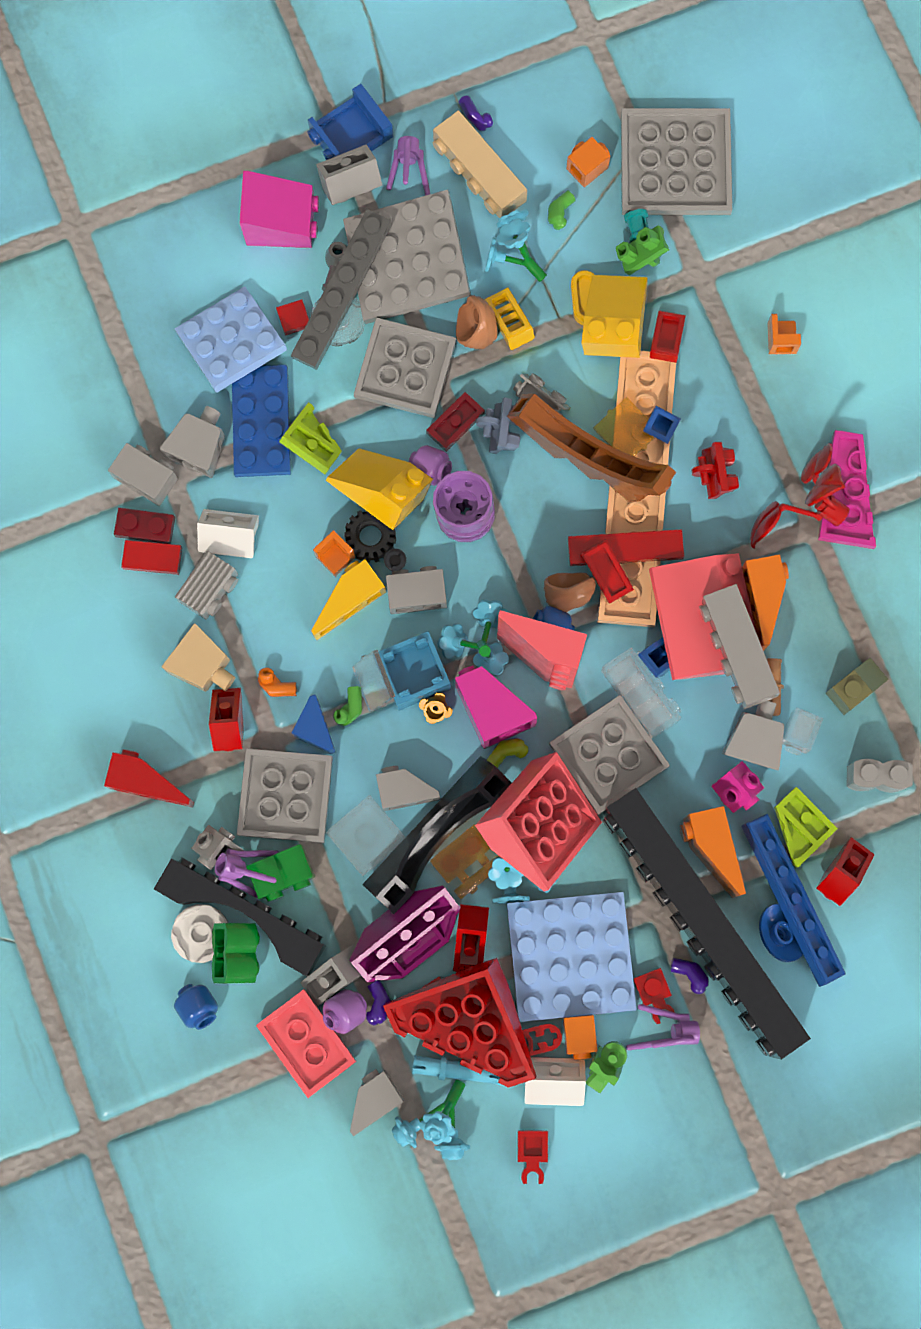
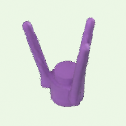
[386,136,430,196]
[215,849,279,898]
[626,1004,700,1050]

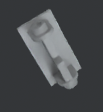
[513,373,570,416]

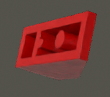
[104,749,194,808]

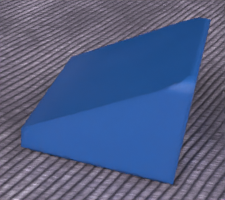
[643,406,681,444]

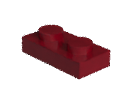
[426,392,485,452]
[114,508,175,544]

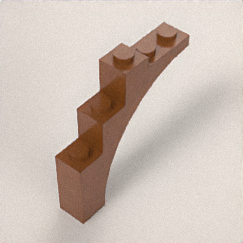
[507,393,676,501]

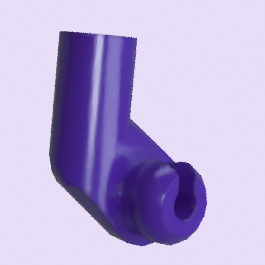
[459,95,493,131]
[670,958,709,994]
[366,980,391,1026]

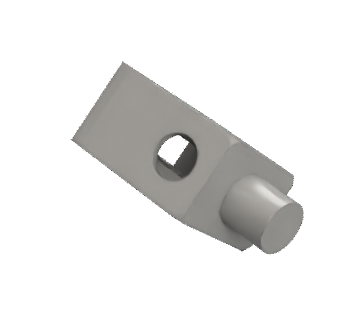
[160,406,225,478]
[722,701,784,770]

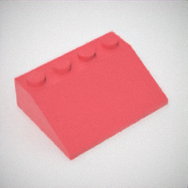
[649,553,757,680]
[497,610,587,690]
[475,752,602,891]

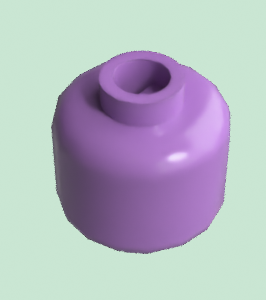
[409,445,452,486]
[323,989,367,1034]

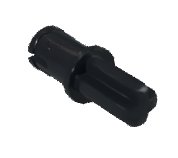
[384,548,406,571]

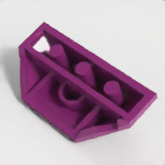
[349,885,460,982]

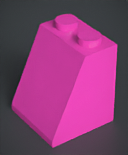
[240,171,319,248]
[455,665,537,749]

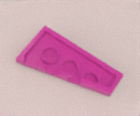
[818,430,876,549]

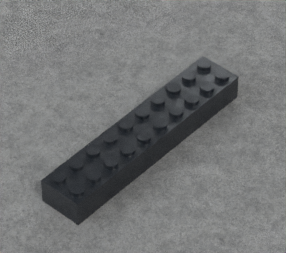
[602,788,811,1060]

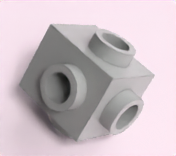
[191,825,244,870]

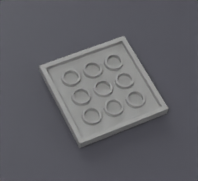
[621,108,732,215]
[343,189,471,324]

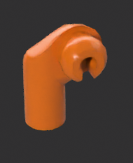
[258,668,297,697]

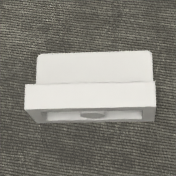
[197,509,259,558]
[525,1057,586,1106]

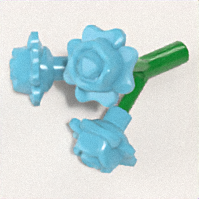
[392,1079,470,1160]

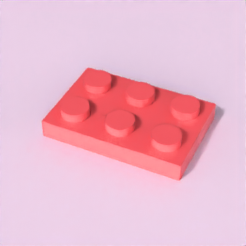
[256,989,357,1098]

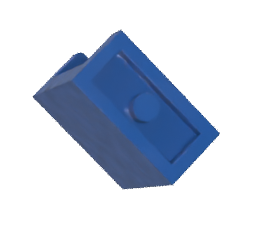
[307,84,393,160]

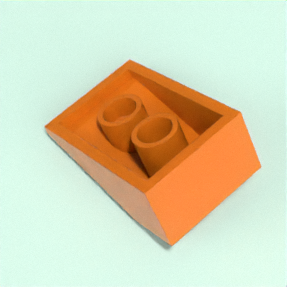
[742,555,789,651]
[680,806,746,898]

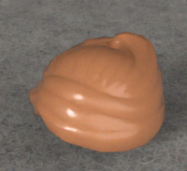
[456,295,497,350]
[544,572,596,612]

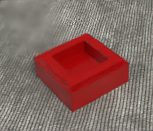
[276,299,309,336]

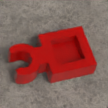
[633,968,675,1024]
[518,1130,548,1184]

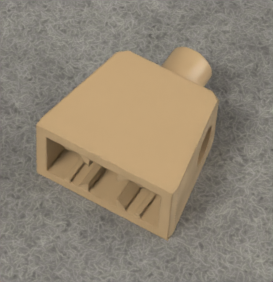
[162,623,235,692]

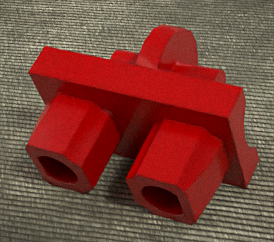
[691,442,739,499]

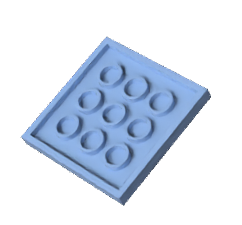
[507,892,637,1022]

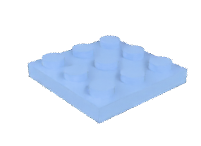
[175,286,287,393]

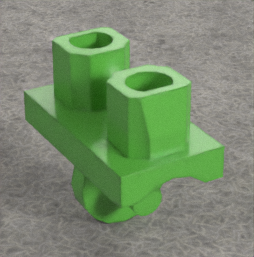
[616,225,669,276]
[586,1041,627,1093]

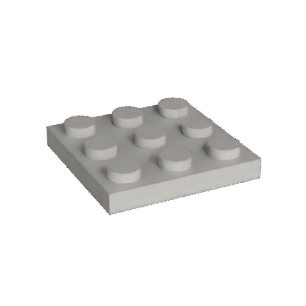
[354,317,456,418]
[549,695,670,815]
[237,749,333,843]

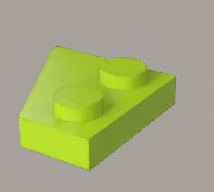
[279,402,342,474]
[774,787,838,868]

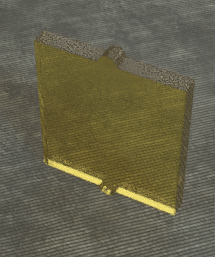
[593,397,655,457]

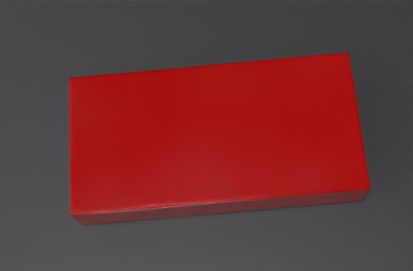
[649,311,686,363]
[581,539,634,604]
[121,540,182,575]

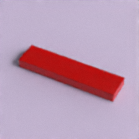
[568,529,684,566]

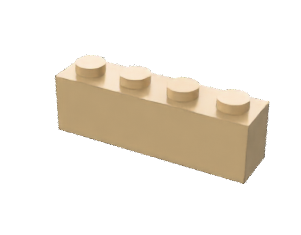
[432,110,527,218]

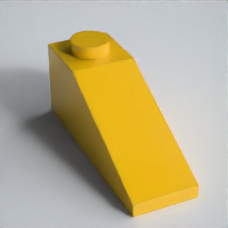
[311,560,386,640]

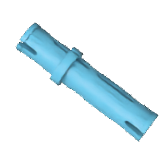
[412,1055,501,1085]

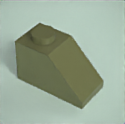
[826,658,889,715]

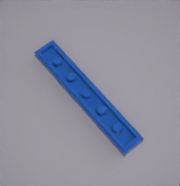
[741,814,846,987]

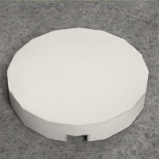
[171,904,228,963]

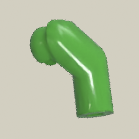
[548,190,576,230]
[333,686,362,726]

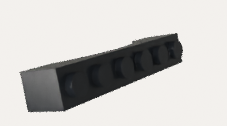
[362,756,512,914]
[154,857,326,976]

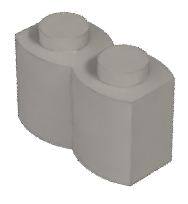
[847,759,913,793]

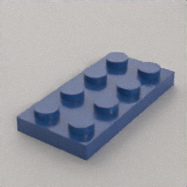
[232,365,291,477]

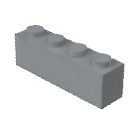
[699,584,780,709]

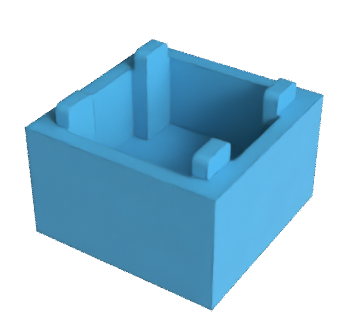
[375,631,451,711]

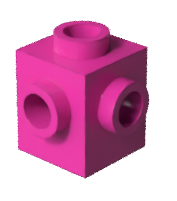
[711,761,765,813]

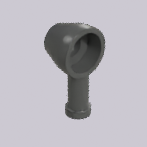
[322,242,347,291]

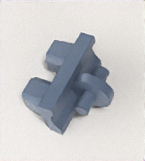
[476,397,520,454]

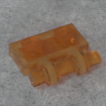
[430,824,500,900]

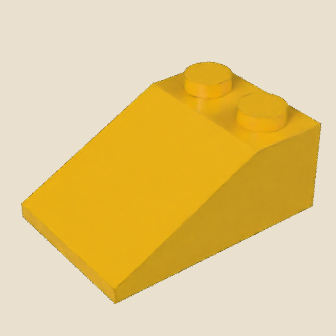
[581,275,648,358]
[326,448,433,530]

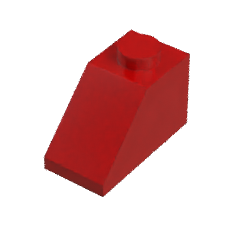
[209,688,244,751]
[816,837,875,906]
[453,904,489,972]

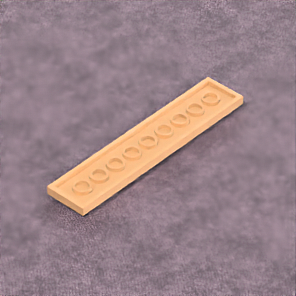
[598,351,676,628]

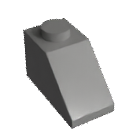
[376,766,440,811]
[300,944,361,1006]
[350,1069,404,1136]

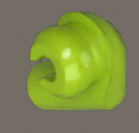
[486,738,529,768]

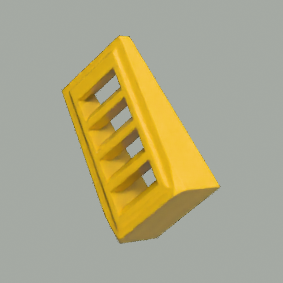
[484,287,535,350]

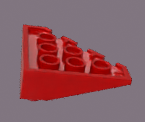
[383,958,537,1088]

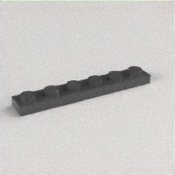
[291,209,392,370]

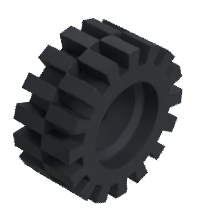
[344,510,396,563]

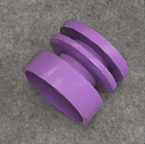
[433,471,495,542]

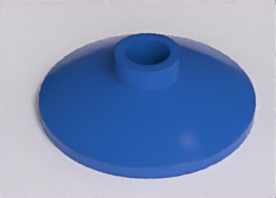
[759,904,803,962]

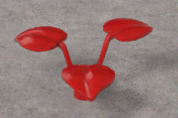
[750,443,850,549]

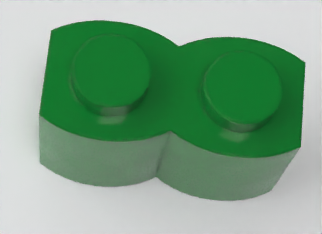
[246,844,315,902]
[212,923,260,984]

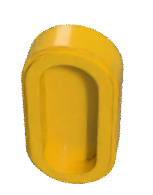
[571,270,595,325]

